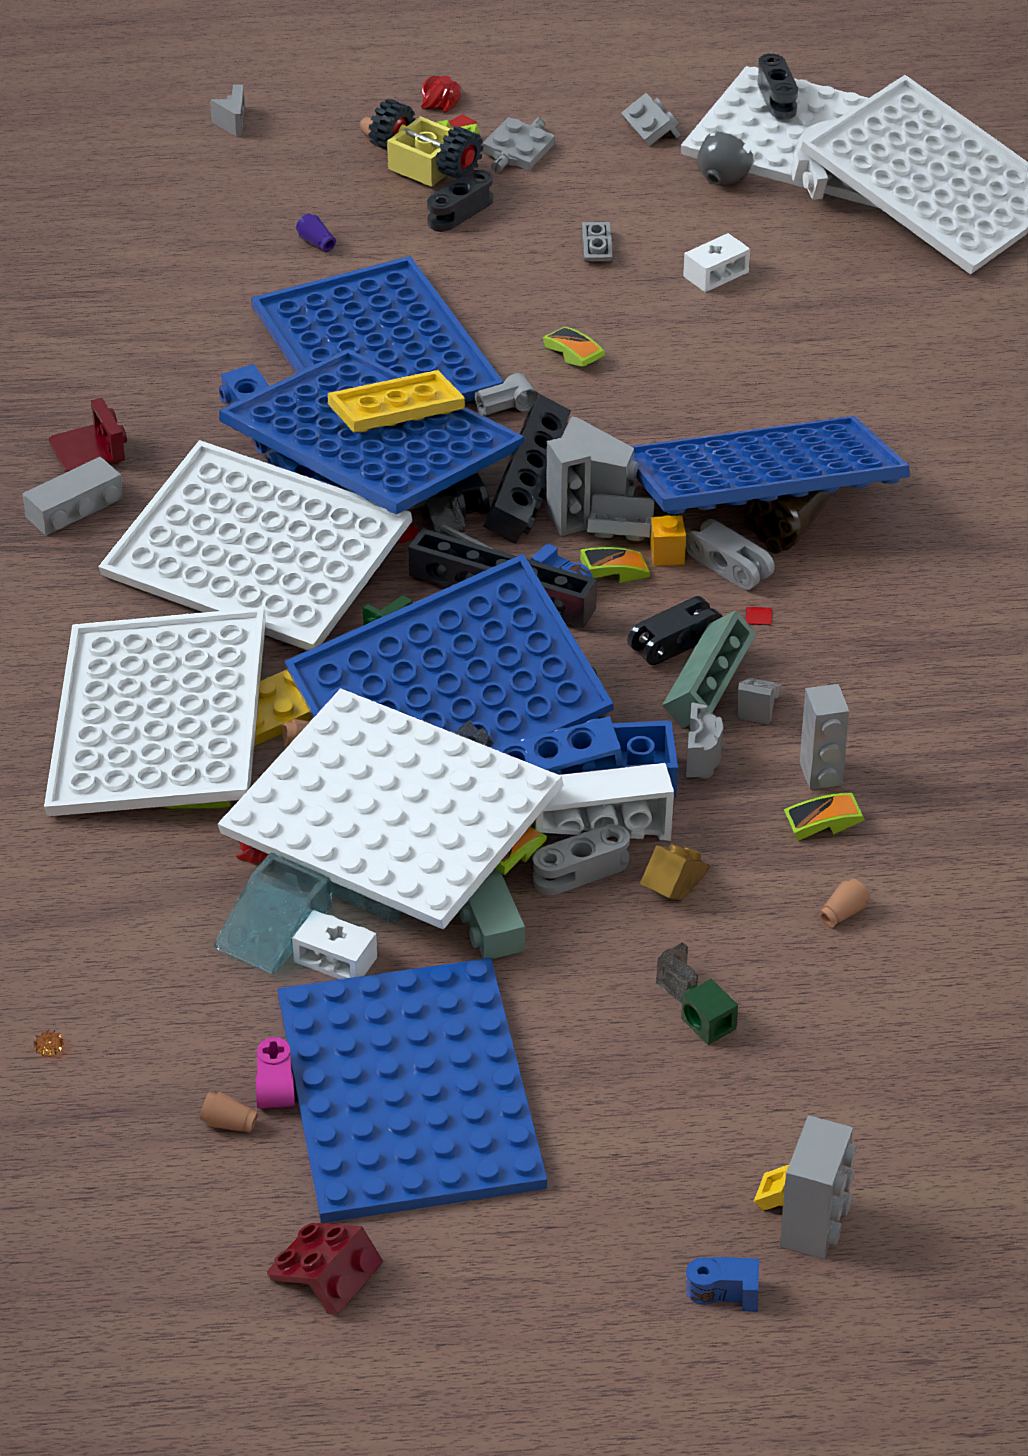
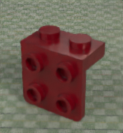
[49,398,127,473]
[267,1223,384,1315]

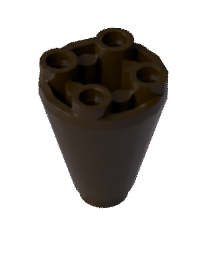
[745,490,829,554]

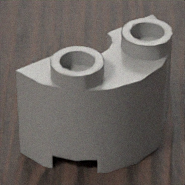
[686,702,723,779]

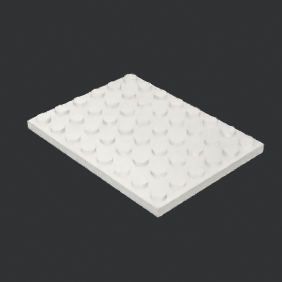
[681,66,879,208]
[800,75,1028,274]
[98,440,412,650]
[44,607,266,816]
[218,688,564,929]

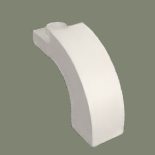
[791,119,836,200]

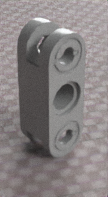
[685,519,775,590]
[533,824,630,895]

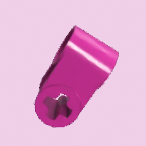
[256,1037,295,1109]

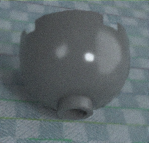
[697,132,754,186]

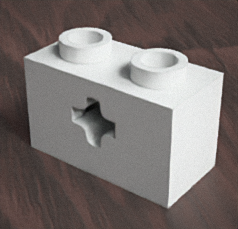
[683,233,750,292]
[292,910,377,979]

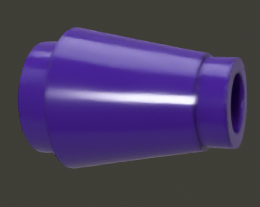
[296,214,336,252]

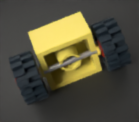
[368,99,483,187]

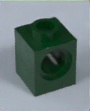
[681,979,738,1045]

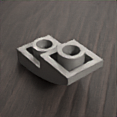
[582,222,612,261]

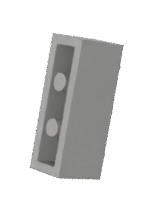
[546,434,591,536]
[22,457,124,536]
[800,684,849,790]

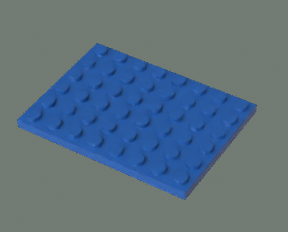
[251,256,504,402]
[219,349,524,515]
[631,416,910,514]
[285,554,614,748]
[278,958,547,1223]

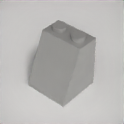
[562,417,638,509]

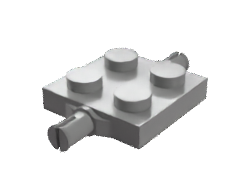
[481,117,555,173]

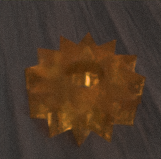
[33,1029,64,1057]

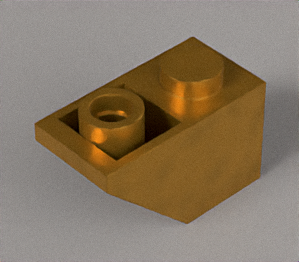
[640,843,711,900]

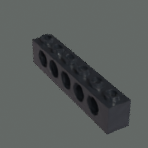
[483,394,571,543]
[408,528,597,628]

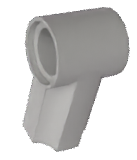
[475,373,539,416]

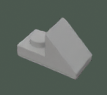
[210,85,245,137]
[738,678,782,725]

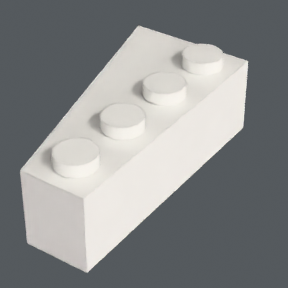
[533,763,674,841]

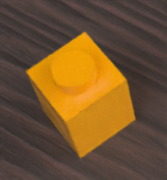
[650,515,686,566]

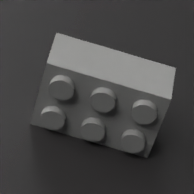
[780,1115,858,1259]

